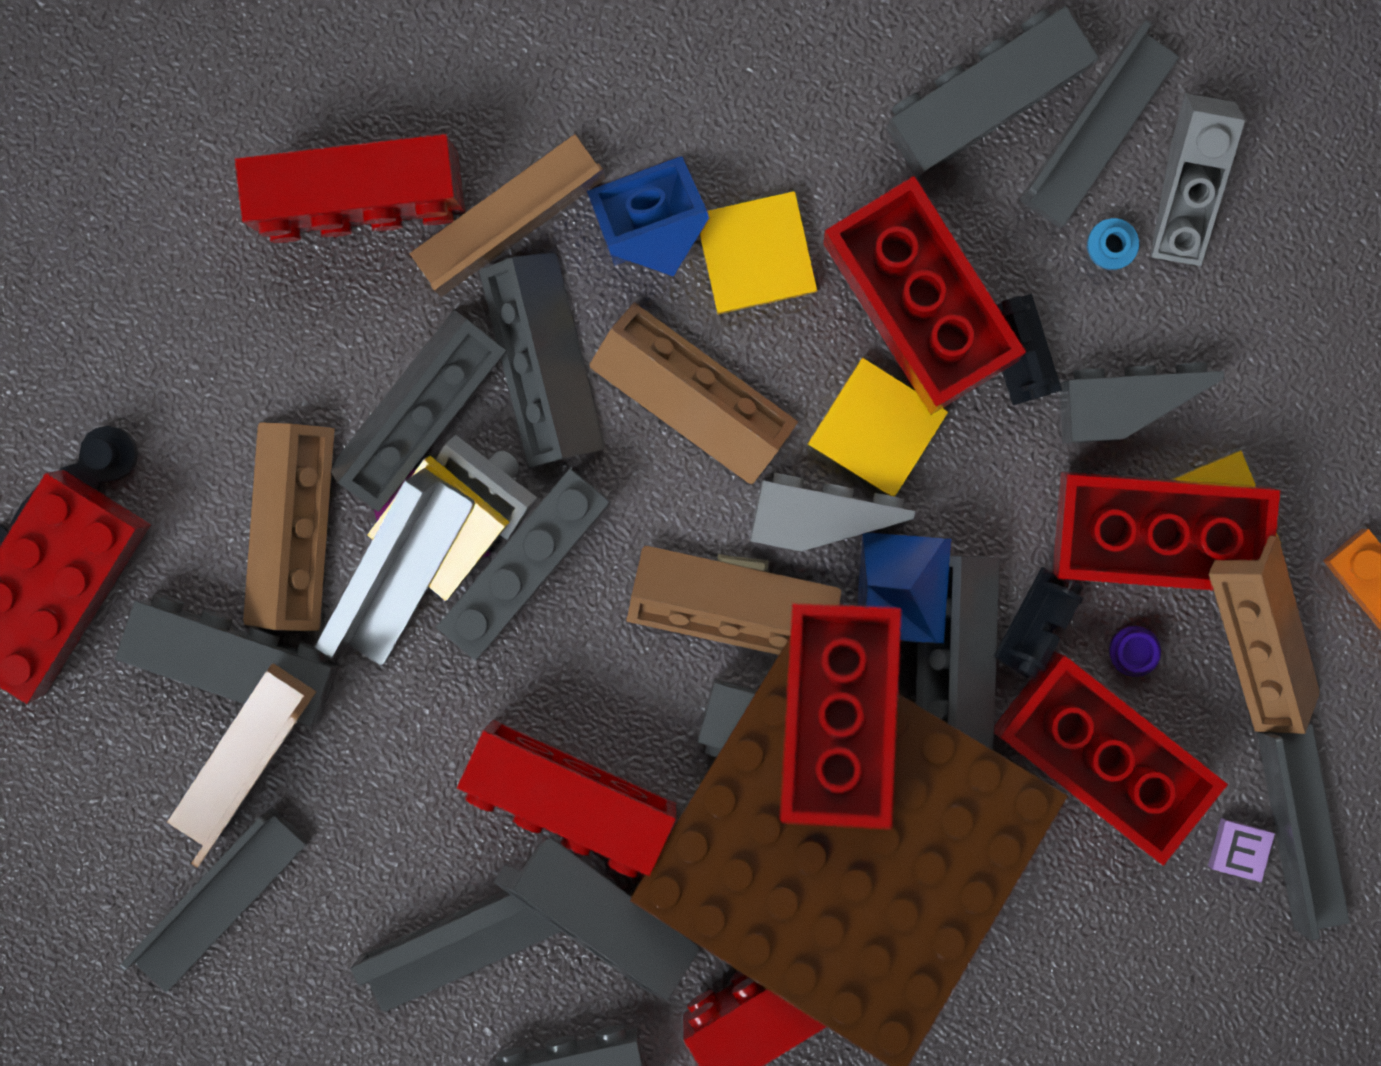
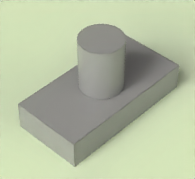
[436,435,537,540]

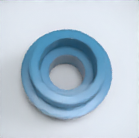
[1087,218,1139,270]

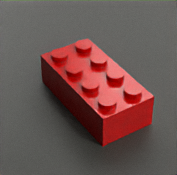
[234,134,465,243]
[823,176,1026,415]
[0,470,151,704]
[1052,472,1280,591]
[780,603,901,830]
[994,651,1228,866]
[457,719,676,877]
[683,971,826,1066]

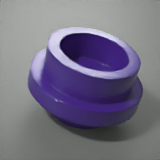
[1109,626,1161,677]

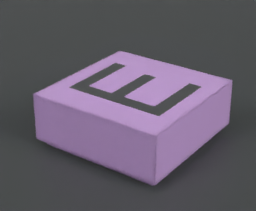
[1208,818,1275,883]

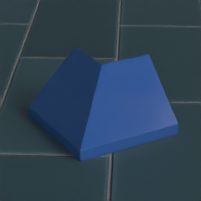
[587,156,709,277]
[857,532,951,643]

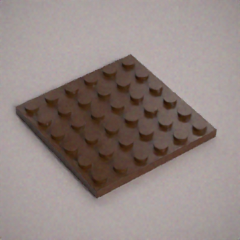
[630,638,1068,1066]

